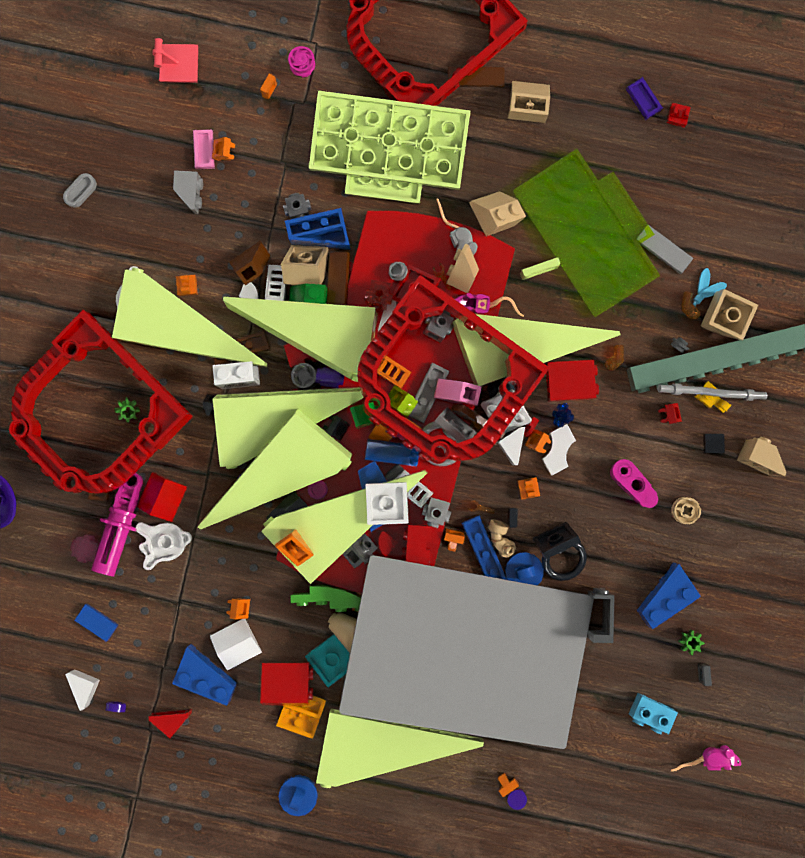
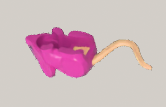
[455,293,524,317]
[671,745,742,771]

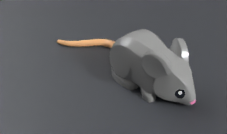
[436,199,478,256]

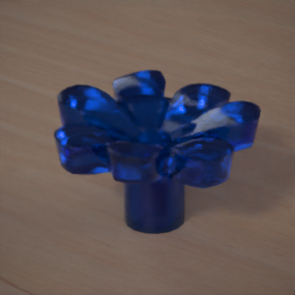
[552,403,574,428]

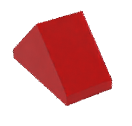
[149,709,192,738]

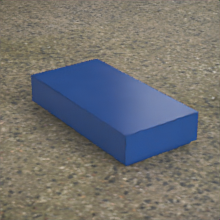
[74,604,119,642]

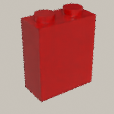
[545,360,599,402]
[260,663,314,705]

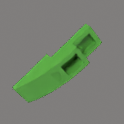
[291,585,361,612]

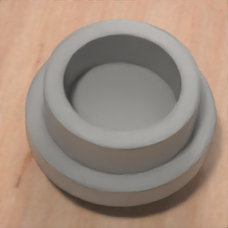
[389,262,408,281]

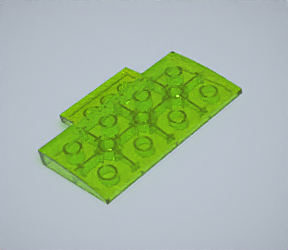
[513,149,660,318]

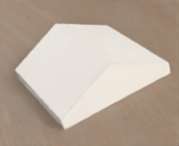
[210,619,262,670]

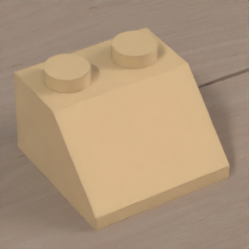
[469,191,526,236]
[281,245,328,286]
[701,289,758,340]
[737,437,786,477]

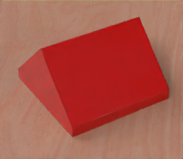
[137,472,187,522]

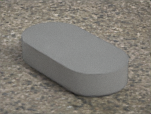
[63,173,97,208]

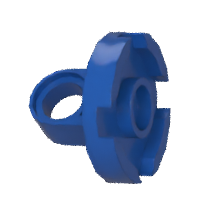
[505,552,544,585]
[279,775,318,816]

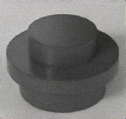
[670,337,689,353]

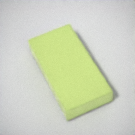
[520,257,560,280]

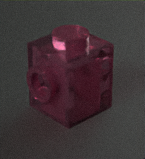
[70,534,100,563]

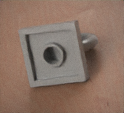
[423,407,476,466]

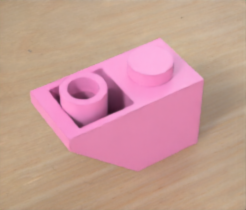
[434,379,481,407]

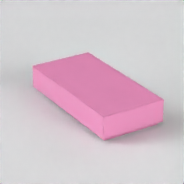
[193,129,215,169]

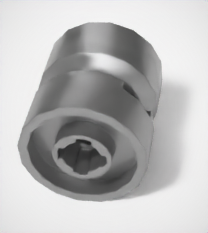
[291,363,317,390]

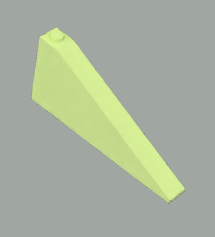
[112,268,267,367]
[223,297,377,382]
[452,314,620,386]
[213,387,364,469]
[198,409,352,530]
[261,470,428,584]
[316,709,484,788]

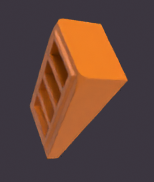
[377,356,411,388]

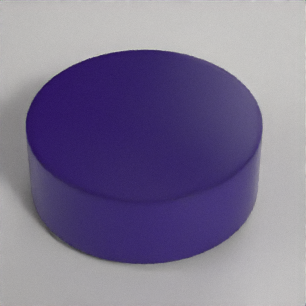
[106,701,126,712]
[507,788,527,810]

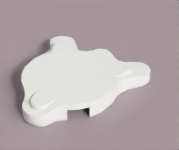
[136,522,192,570]

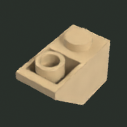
[447,244,479,293]

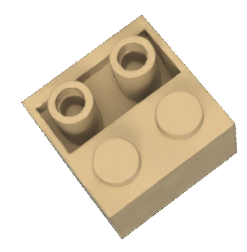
[508,81,550,123]

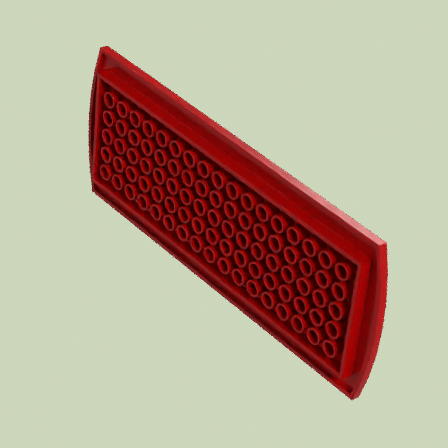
[276,211,515,593]

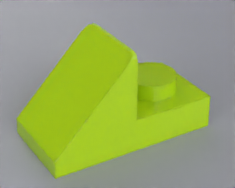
[388,385,418,417]

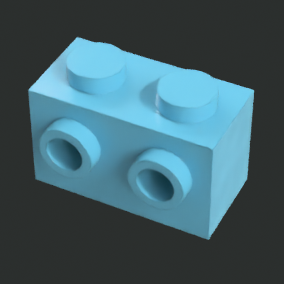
[629,693,678,734]

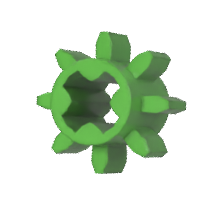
[115,397,140,423]
[678,629,705,655]

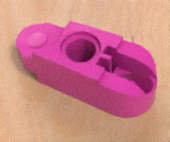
[610,459,658,508]

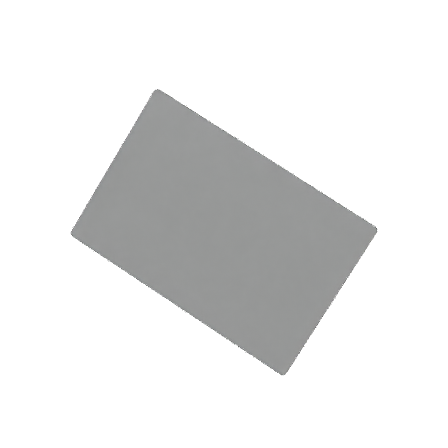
[339,555,594,749]

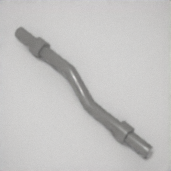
[657,383,767,401]

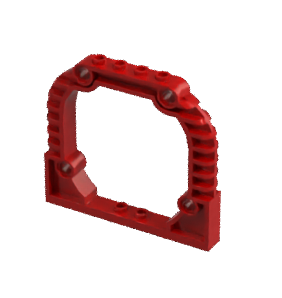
[347,0,528,106]
[357,275,550,464]
[9,310,193,494]

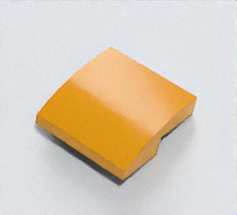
[276,696,326,739]

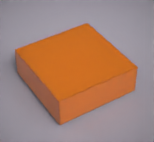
[260,73,277,99]

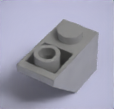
[173,171,203,214]

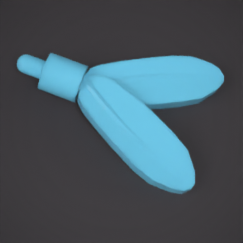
[692,268,727,306]

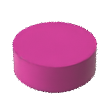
[308,480,328,499]

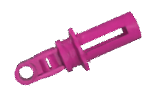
[91,473,143,577]

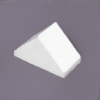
[497,427,525,466]
[65,670,100,711]

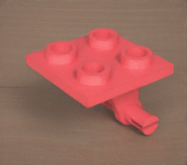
[152,38,199,83]

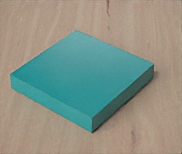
[305,634,350,687]

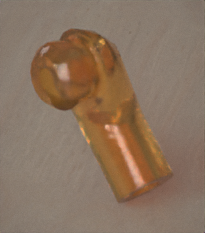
[681,292,700,319]
[605,345,624,371]

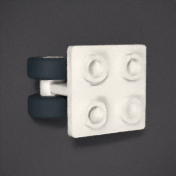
[481,376,532,433]

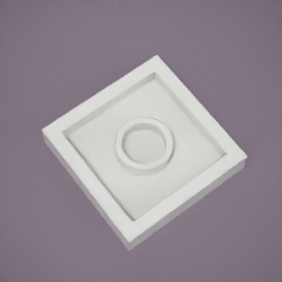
[366,482,409,525]

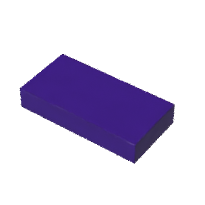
[626,77,663,120]

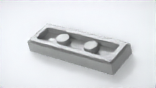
[635,225,693,274]
[409,363,449,423]

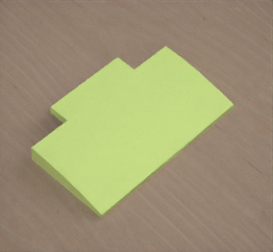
[309,91,470,204]

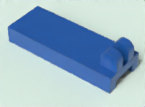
[365,439,419,466]

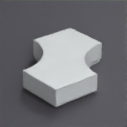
[542,424,576,476]

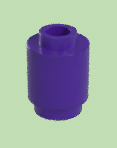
[315,367,344,388]

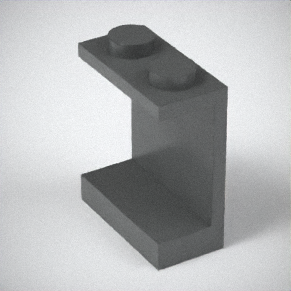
[587,588,614,643]

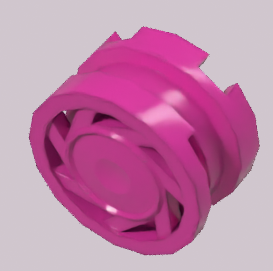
[288,46,315,78]

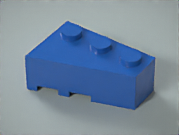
[285,208,351,250]
[637,562,701,629]

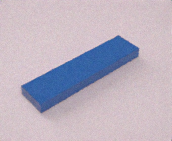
[462,515,507,580]

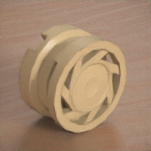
[671,497,701,524]

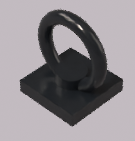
[532,522,587,581]

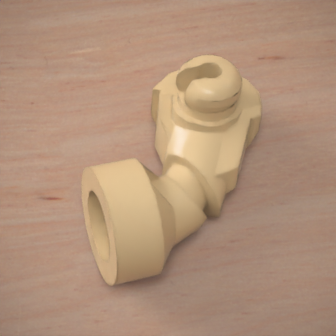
[488,519,516,557]

